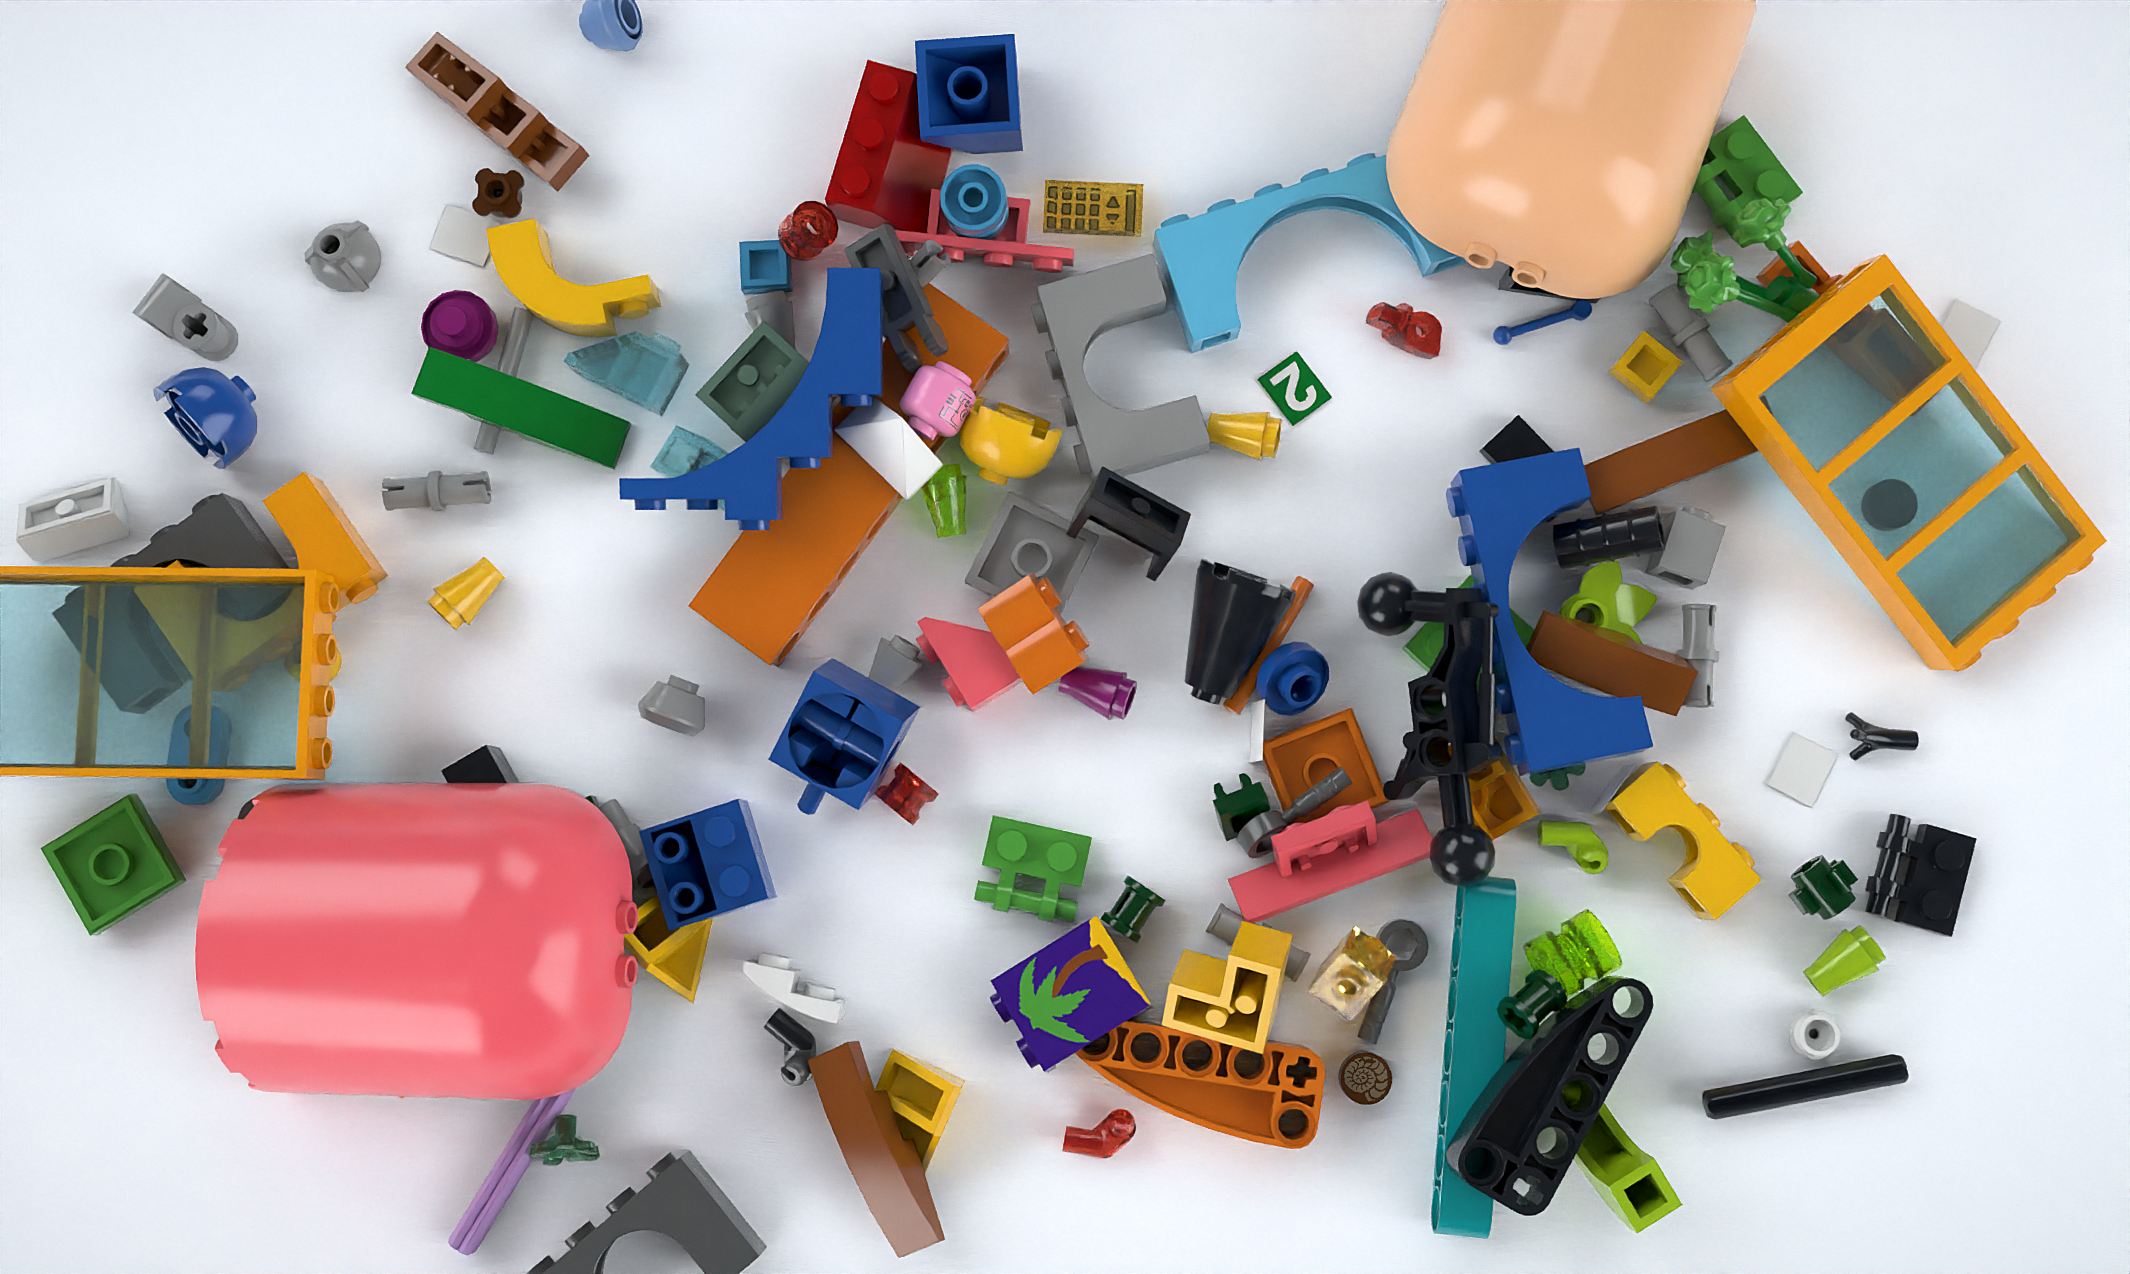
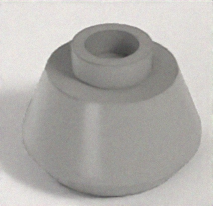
[638,675,705,736]

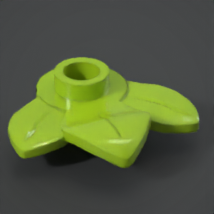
[1559,561,1657,644]

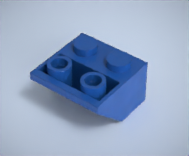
[639,799,777,931]

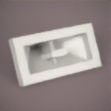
[834,397,943,501]

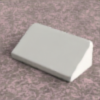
[16,477,130,562]

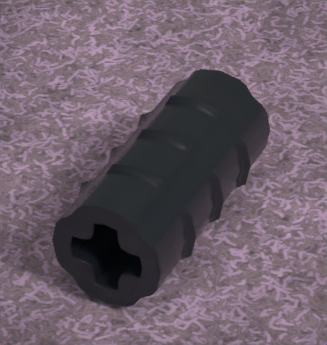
[1553,506,1665,569]

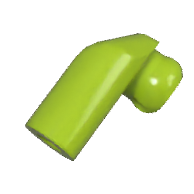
[1537,820,1609,875]

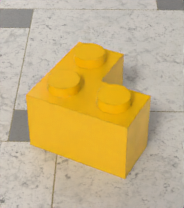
[1162,921,1293,1054]

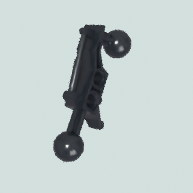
[1357,572,1503,887]

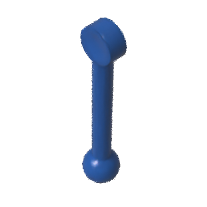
[1493,299,1592,345]

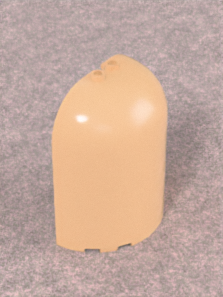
[1386,0,1756,299]

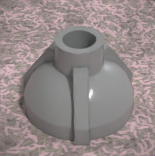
[305,220,381,292]

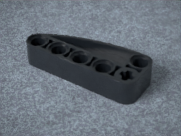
[1446,975,1654,1216]

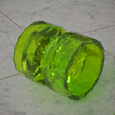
[1523,909,1623,998]

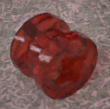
[778,201,839,261]
[875,762,939,826]

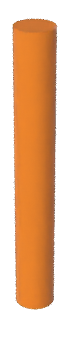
[1222,576,1314,715]

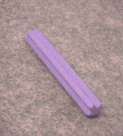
[448,1089,576,1256]

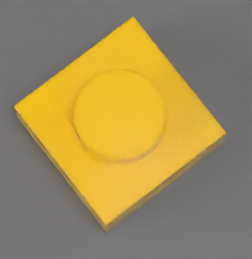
[1608,331,1683,404]

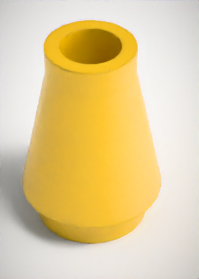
[1207,412,1282,461]
[427,557,505,630]

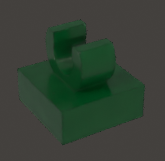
[1213,773,1270,842]

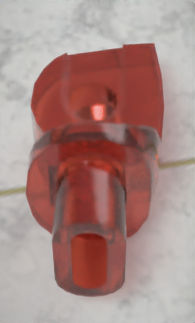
[1366,302,1442,360]

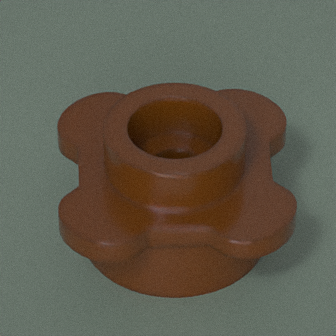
[472,168,525,219]

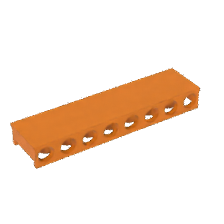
[688,283,1010,668]

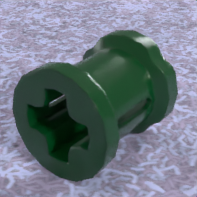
[1101,875,1166,943]
[1497,969,1568,1039]

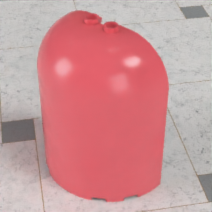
[195,783,638,1100]

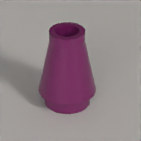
[1058,666,1137,720]

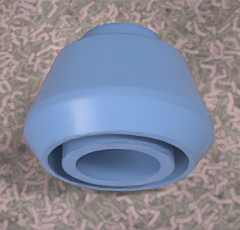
[579,0,643,52]

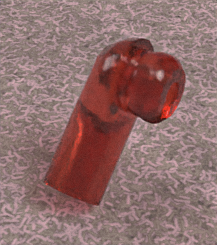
[1062,1108,1136,1159]

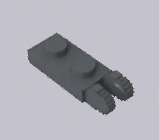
[844,223,949,373]

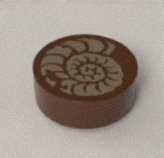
[1338,1051,1392,1105]

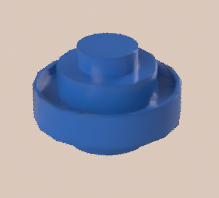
[1256,641,1329,716]

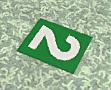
[1257,351,1332,426]

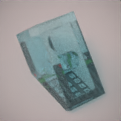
[563,331,690,417]

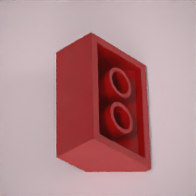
[825,60,953,233]

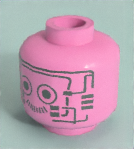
[900,361,976,441]

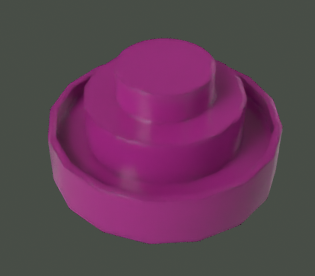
[421,290,499,362]

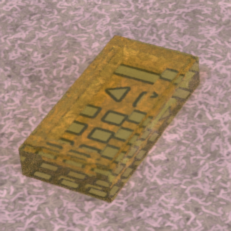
[1043,180,1144,237]

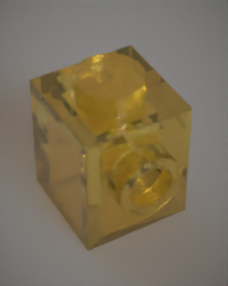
[1308,925,1396,1022]

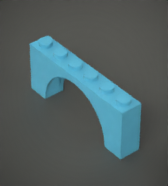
[1153,153,1468,354]

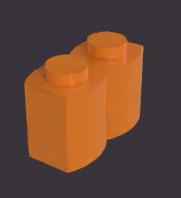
[977,573,1090,695]

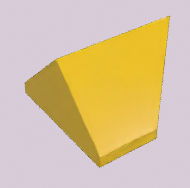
[624,894,713,1004]
[874,1049,965,1173]

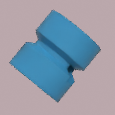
[940,164,1009,240]

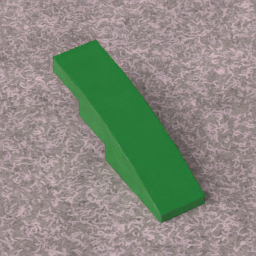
[411,347,631,470]

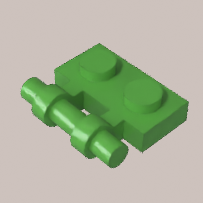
[1691,115,1803,242]
[974,815,1092,923]

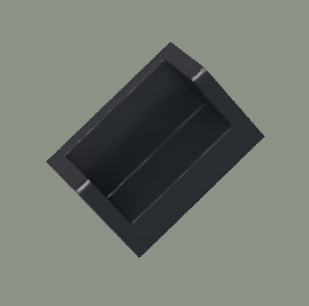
[1066,466,1191,582]

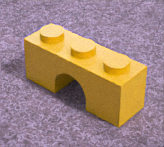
[1604,761,1762,920]

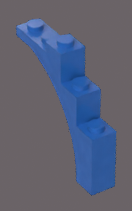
[619,268,883,530]

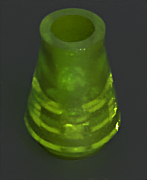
[920,463,967,538]

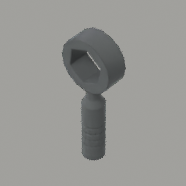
[1237,767,1352,859]
[1357,919,1429,1045]

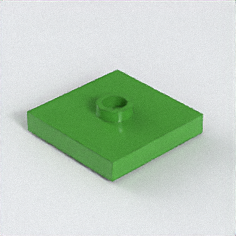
[41,794,187,936]

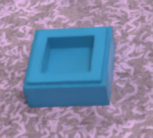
[739,239,793,294]

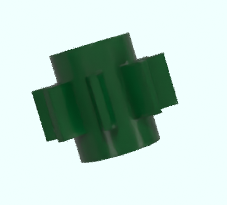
[1788,855,1858,920]

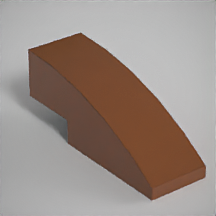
[1526,610,1699,716]

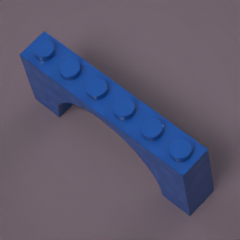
[1446,447,1653,777]

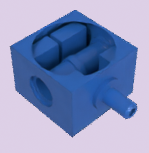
[768,658,921,815]

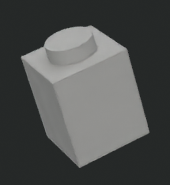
[1645,507,1726,590]

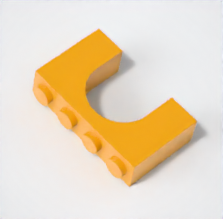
[135,472,388,693]

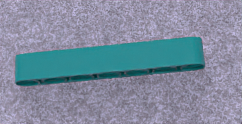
[1431,876,1517,1239]

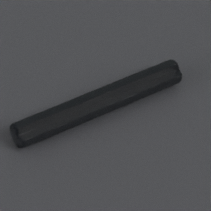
[1702,1054,1909,1120]

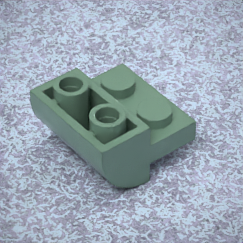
[695,321,838,442]

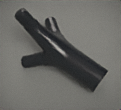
[1845,712,1919,761]

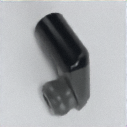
[764,1008,816,1086]

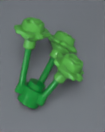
[1670,198,1820,323]

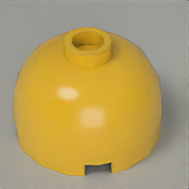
[959,396,1063,485]

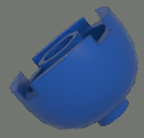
[153,367,257,469]

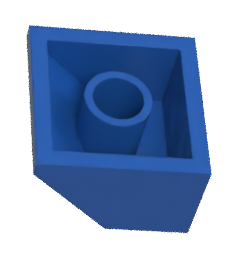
[915,34,1023,154]

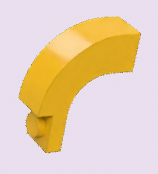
[486,218,662,337]

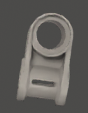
[132,273,238,361]

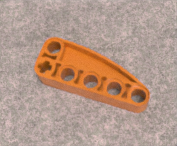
[1075,1018,1325,1149]

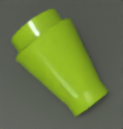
[1803,925,1886,997]

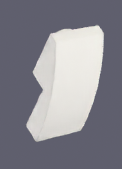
[742,952,847,1024]

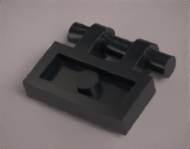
[1865,814,1977,937]

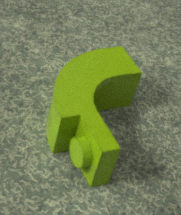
[1552,1080,1683,1234]

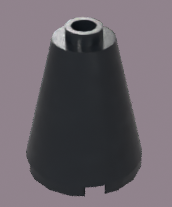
[1184,558,1296,705]

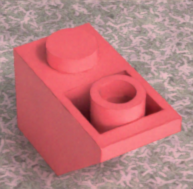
[916,617,1023,712]

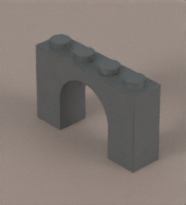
[54,493,295,715]
[526,1150,767,1274]

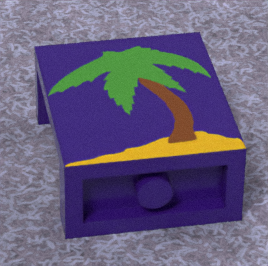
[989,915,1153,1073]

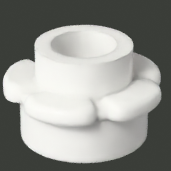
[1789,1008,1840,1060]

